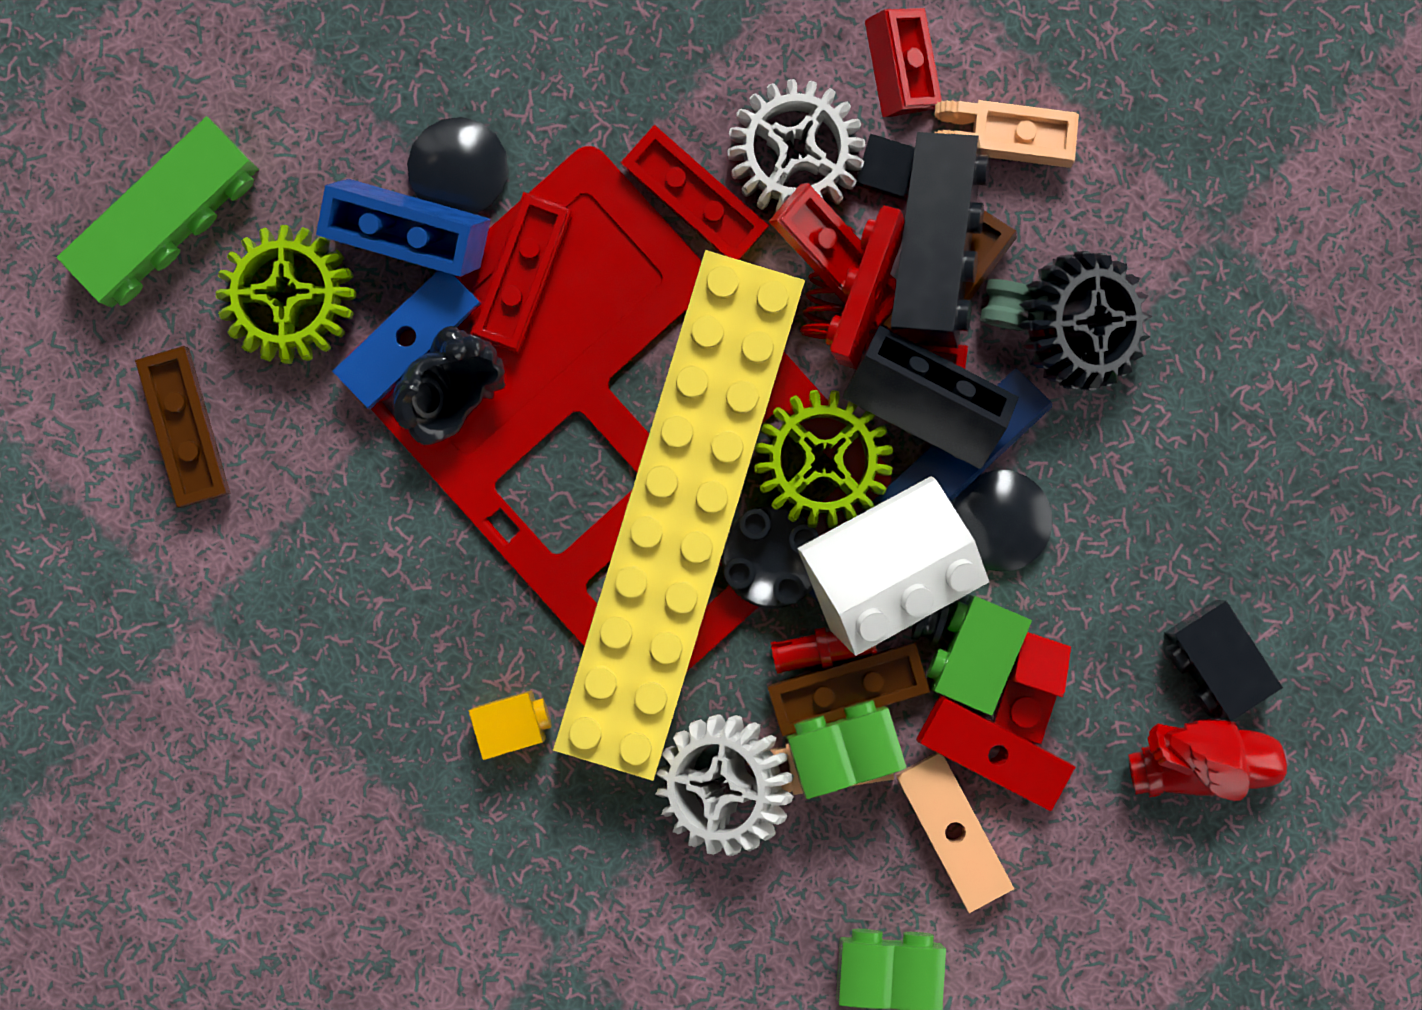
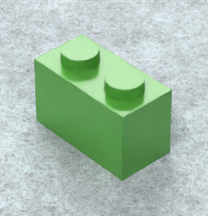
[926,595,1032,716]

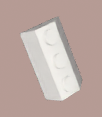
[797,476,989,656]

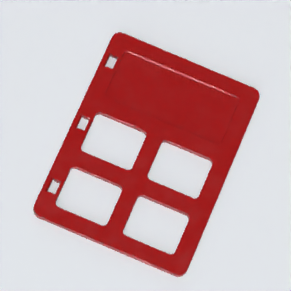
[346,146,891,671]

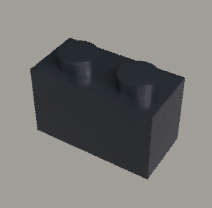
[1164,600,1283,721]

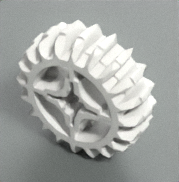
[727,79,865,212]
[655,715,794,856]

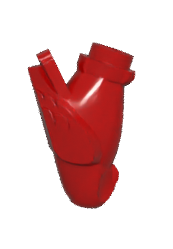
[1128,720,1287,801]

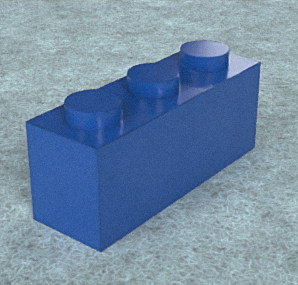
[316,179,491,277]

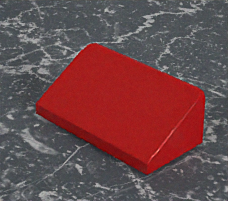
[865,8,942,118]

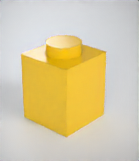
[468,690,552,760]

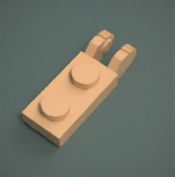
[934,100,1079,168]

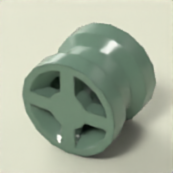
[979,279,1032,331]

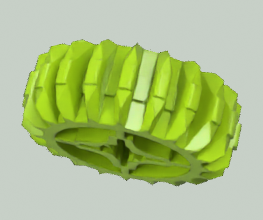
[215,225,356,364]
[754,390,893,529]

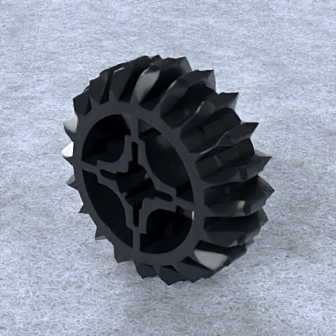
[1017,251,1152,391]

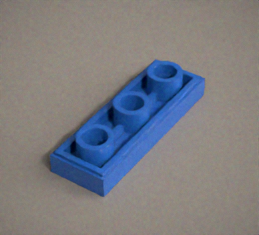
[332,270,481,409]

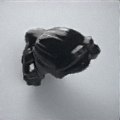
[392,326,506,445]

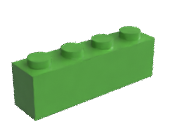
[56,116,259,308]

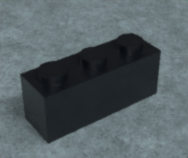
[842,325,1019,469]

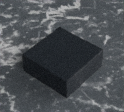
[855,133,915,200]

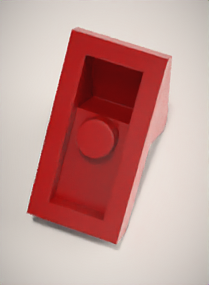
[992,632,1071,744]

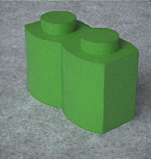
[786,700,907,799]
[836,929,946,1010]

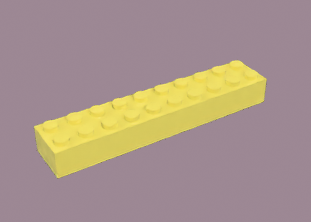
[553,250,805,781]

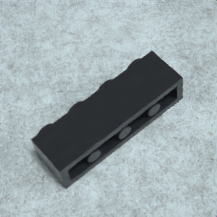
[891,132,990,348]

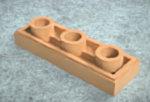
[895,752,1014,913]

